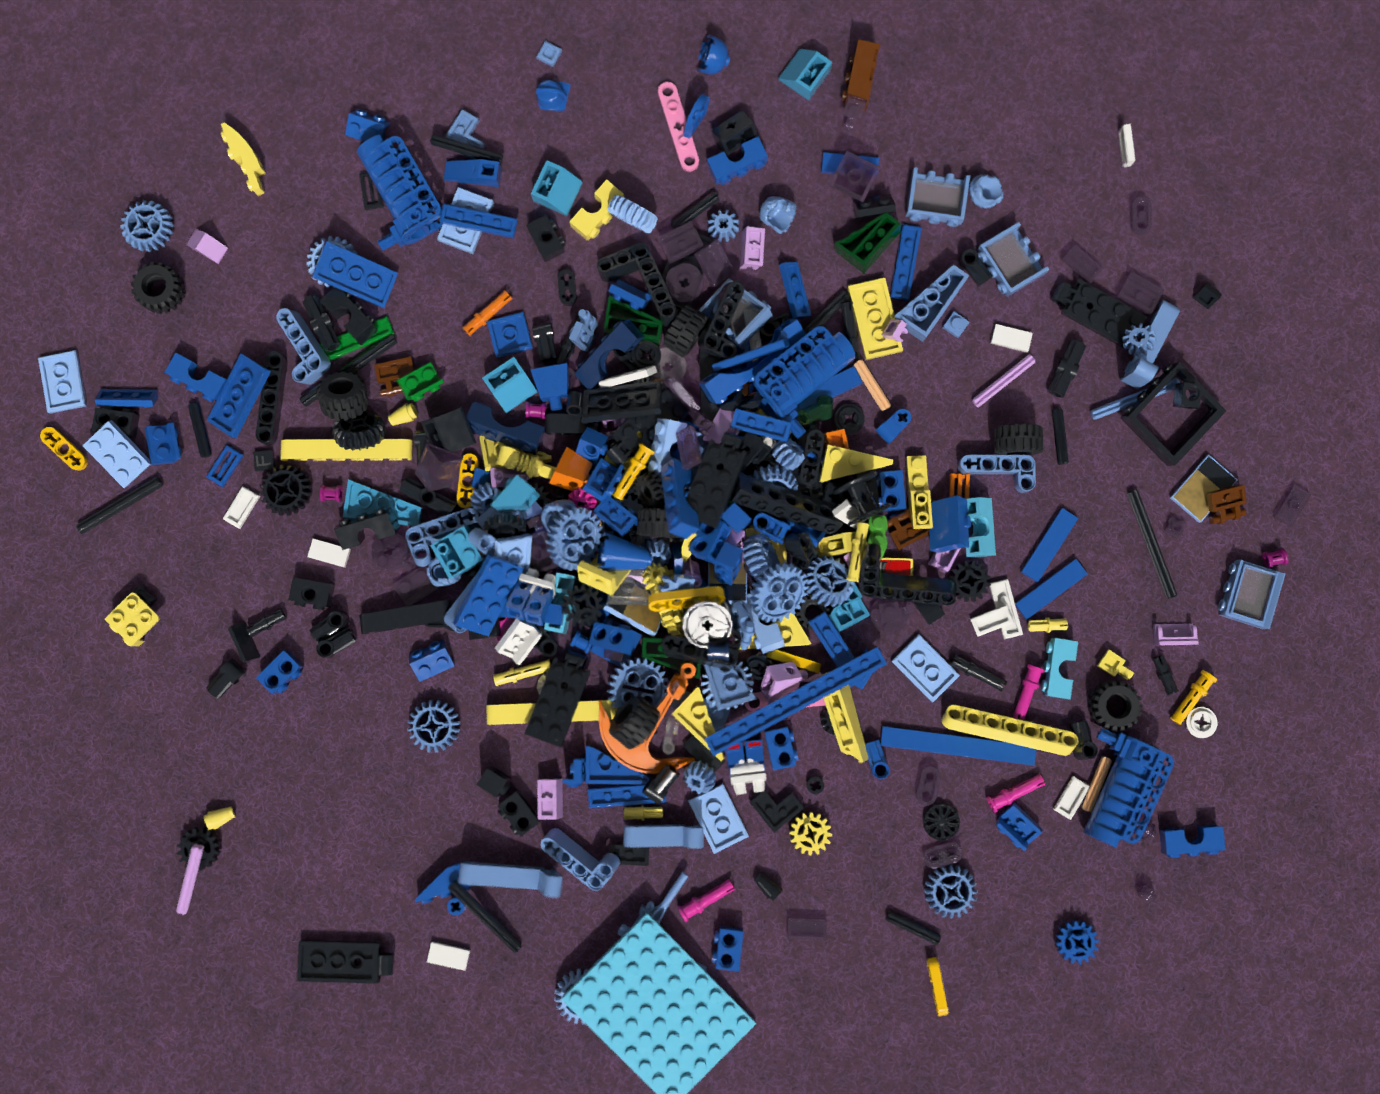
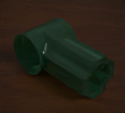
[798,395,834,426]

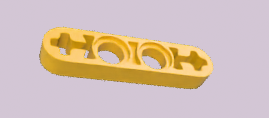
[648,586,725,611]

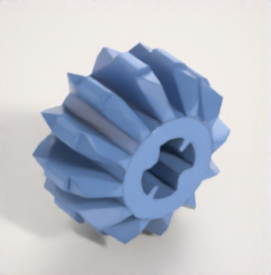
[708,210,739,242]
[1122,323,1156,357]
[771,438,805,470]
[470,482,502,514]
[641,537,672,567]
[682,760,717,794]

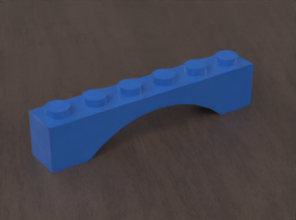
[699,318,806,404]

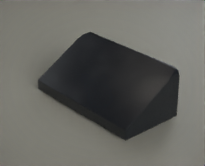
[228,622,261,662]

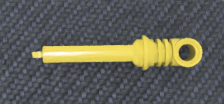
[496,446,585,489]

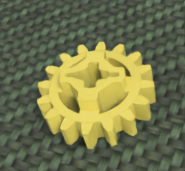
[642,563,674,594]
[659,600,685,637]
[789,812,832,856]

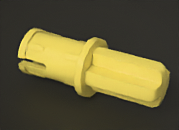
[1027,617,1068,633]
[624,805,663,821]

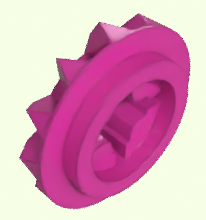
[568,488,597,513]

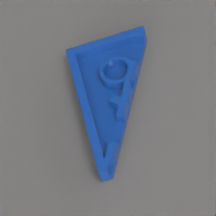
[586,745,654,784]

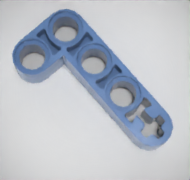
[277,308,331,384]
[957,455,1036,493]
[406,508,480,567]
[624,824,704,848]
[541,828,620,891]

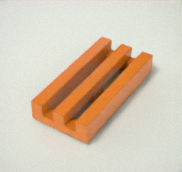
[949,473,970,499]

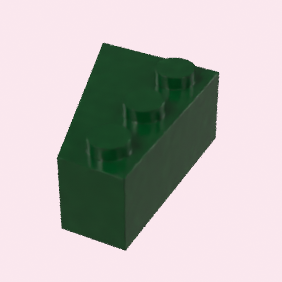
[835,212,901,274]
[603,296,663,346]
[642,638,700,679]

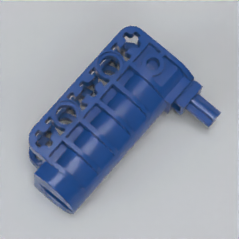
[357,134,443,251]
[748,326,855,439]
[1083,728,1174,848]

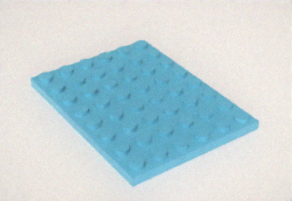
[561,912,756,1094]

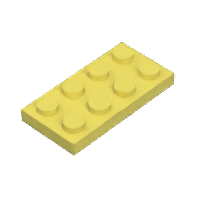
[848,278,903,360]

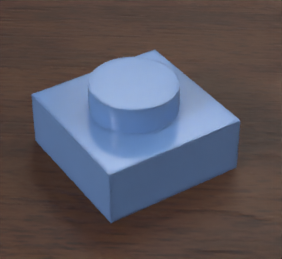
[943,312,969,338]

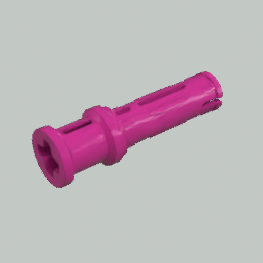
[1012,664,1045,721]
[986,774,1045,813]
[677,879,735,922]

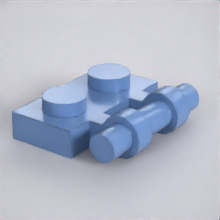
[569,309,598,352]
[731,601,755,650]

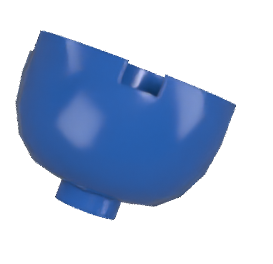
[697,34,730,75]

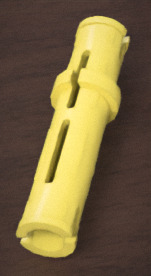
[846,522,869,582]
[493,659,551,686]

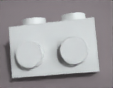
[495,619,542,665]

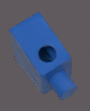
[531,363,569,411]

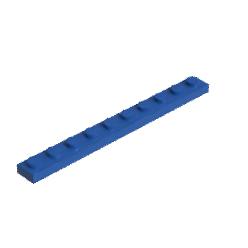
[704,647,887,756]

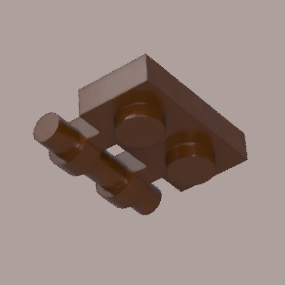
[374,357,415,397]
[1207,484,1247,524]
[887,507,929,550]

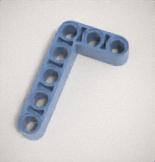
[1120,300,1180,389]
[444,528,496,633]
[458,862,563,897]

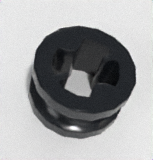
[806,776,824,794]

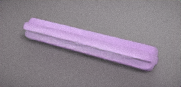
[972,355,1035,407]
[176,844,203,915]

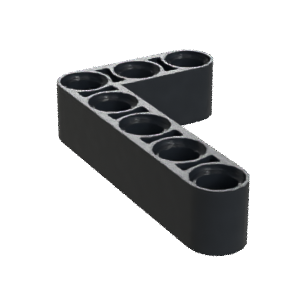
[597,243,677,327]
[860,543,957,605]

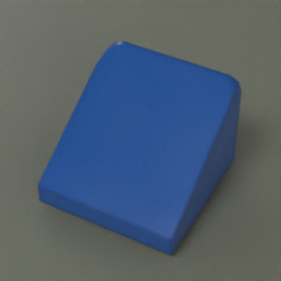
[472,468,491,489]

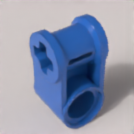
[875,409,911,444]
[752,513,791,545]

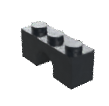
[319,287,378,345]
[334,507,400,550]

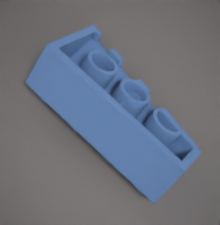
[894,265,969,342]

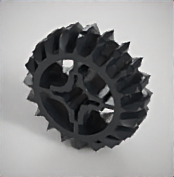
[332,411,386,451]
[259,465,312,516]

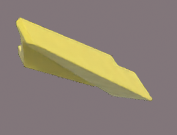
[819,672,869,763]

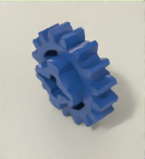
[1055,920,1099,965]

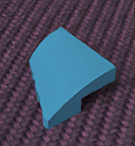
[829,584,870,633]

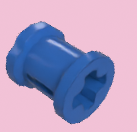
[570,630,592,654]
[447,896,466,916]

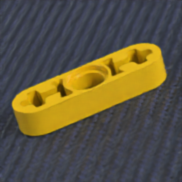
[40,427,88,471]
[457,454,479,509]
[766,650,821,673]
[926,957,948,1016]

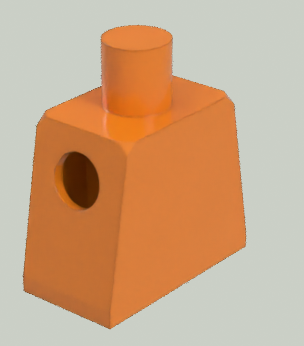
[549,447,592,491]

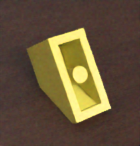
[816,532,856,558]

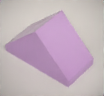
[186,229,228,264]

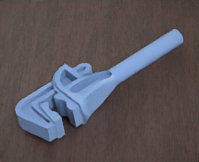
[633,872,689,925]

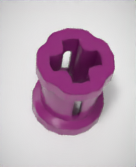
[526,402,546,419]
[320,485,343,502]
[1262,548,1288,569]

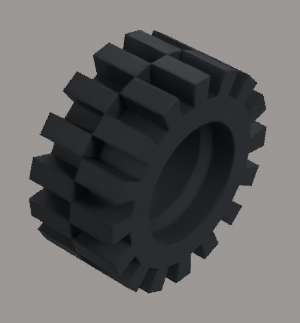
[633,471,665,508]
[795,595,831,630]

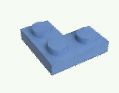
[445,110,486,160]

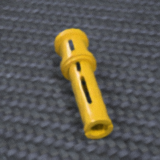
[612,443,655,501]
[1170,670,1217,725]

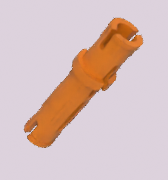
[462,290,512,336]

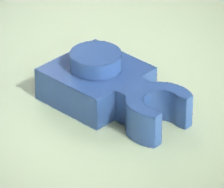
[658,574,696,592]

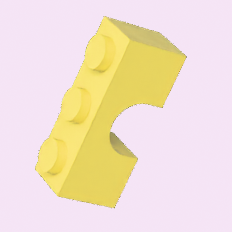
[570,180,624,241]

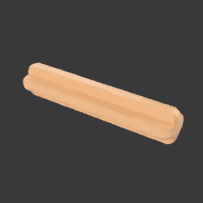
[854,360,891,411]
[1082,756,1112,812]

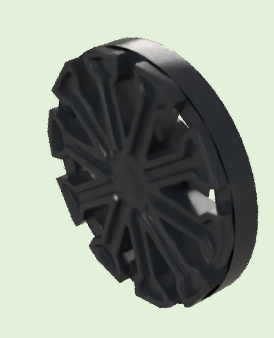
[923,803,960,841]

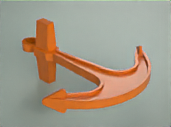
[599,661,696,774]

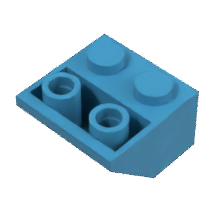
[778,49,832,100]
[531,161,583,216]
[482,357,537,413]
[491,475,540,513]
[430,526,487,579]

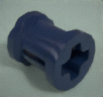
[708,643,729,660]

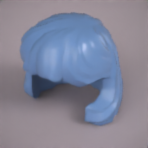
[760,196,796,234]
[541,500,576,533]
[426,556,461,587]

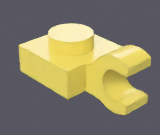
[1097,650,1134,680]

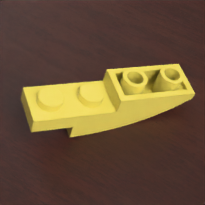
[221,123,266,196]
[906,456,933,529]

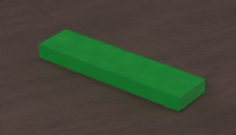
[320,316,395,361]

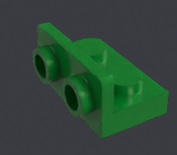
[396,362,444,402]

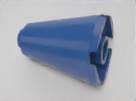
[597,532,652,571]

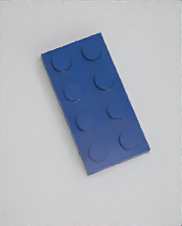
[311,241,398,308]
[207,353,271,439]
[453,554,523,636]

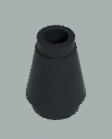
[754,872,783,901]

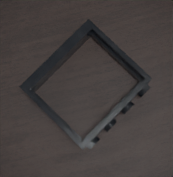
[1120,362,1226,466]

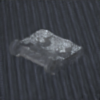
[663,716,679,754]

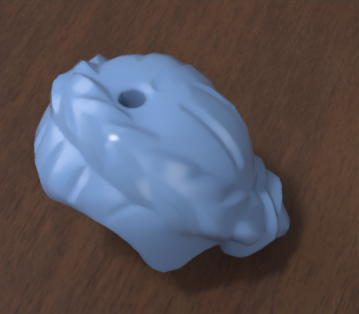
[969,175,1003,208]

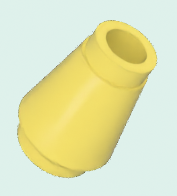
[388,403,418,426]
[204,806,236,830]

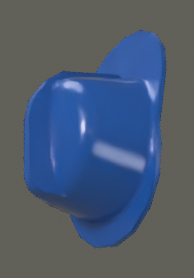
[536,80,571,111]

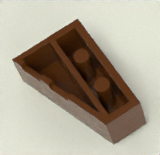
[842,40,880,112]

